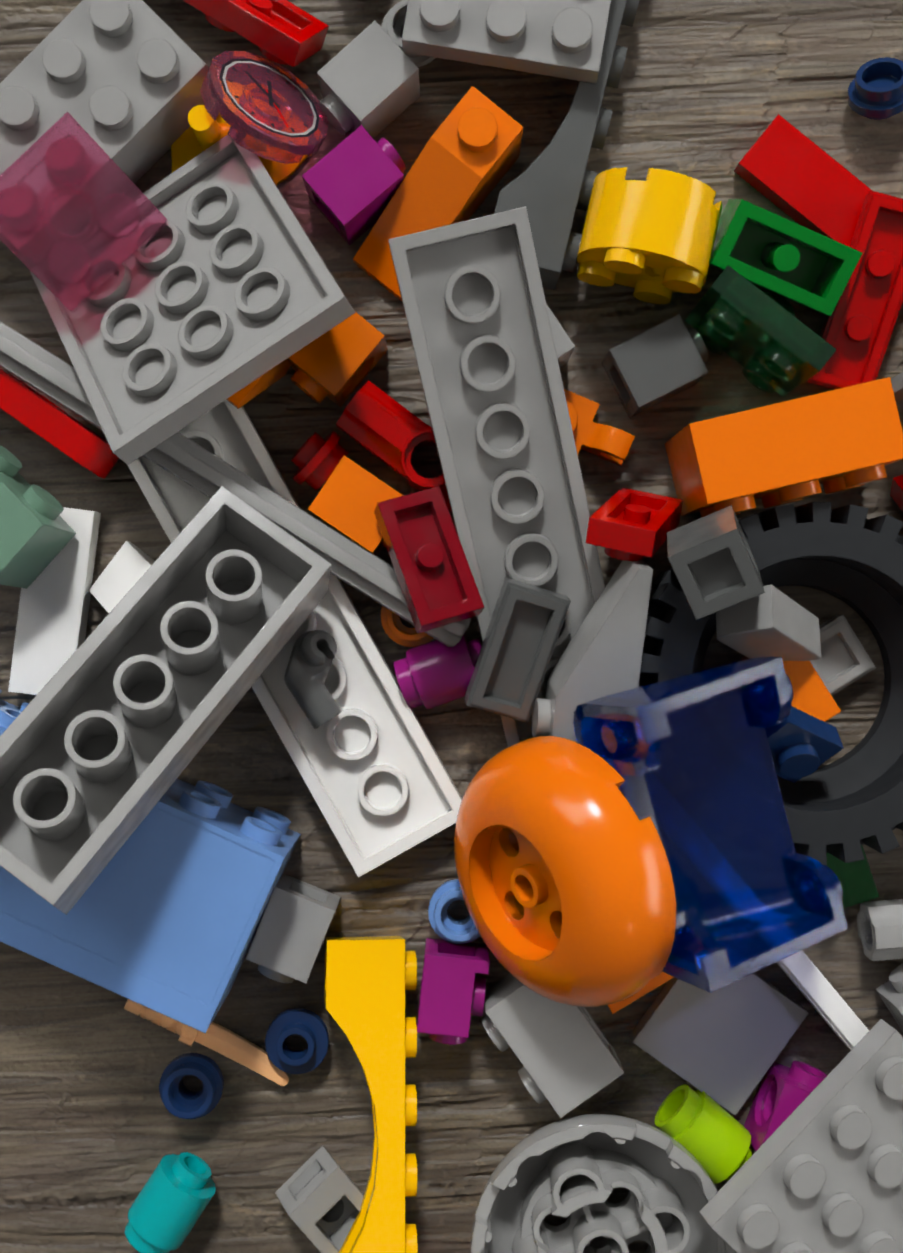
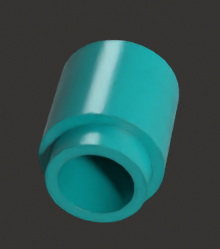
[125,1152,216,1253]

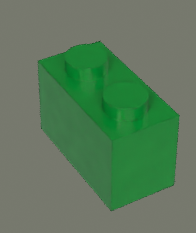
[710,199,863,316]

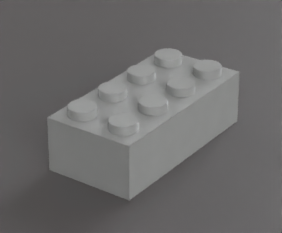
[0,0,220,266]

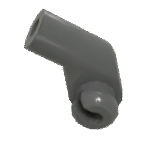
[284,630,342,729]

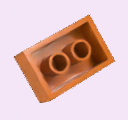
[665,377,903,518]

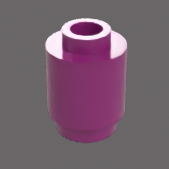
[394,633,482,710]

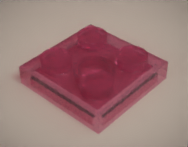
[0,111,168,313]

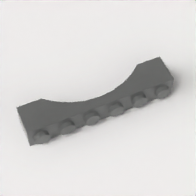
[494,0,640,290]

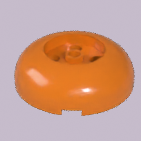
[454,736,676,1007]

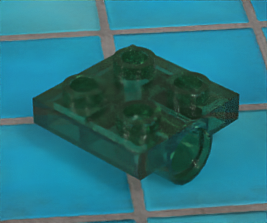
[684,265,837,396]

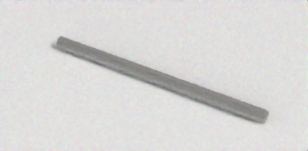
[0,321,471,647]

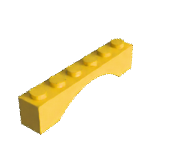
[324,936,418,1253]

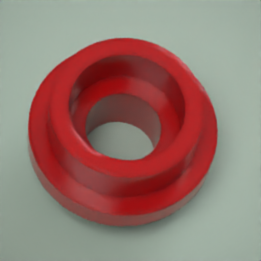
[291,431,349,491]

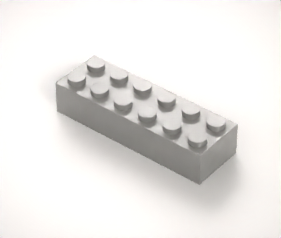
[0,486,332,915]

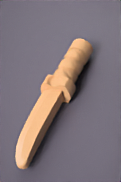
[124,999,289,1086]

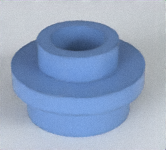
[428,879,480,944]

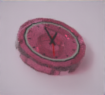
[200,51,329,164]

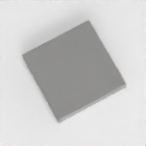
[630,949,809,1116]

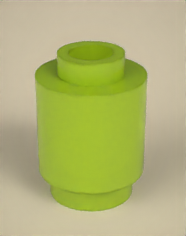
[655,1084,752,1184]

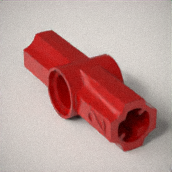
[336,380,452,513]

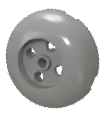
[471,1114,734,1253]

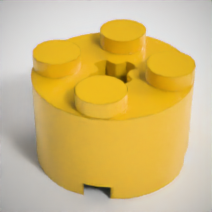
[577,167,722,304]

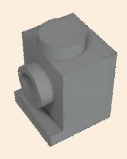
[275,1145,364,1253]

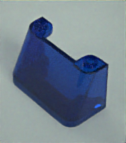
[573,657,848,993]

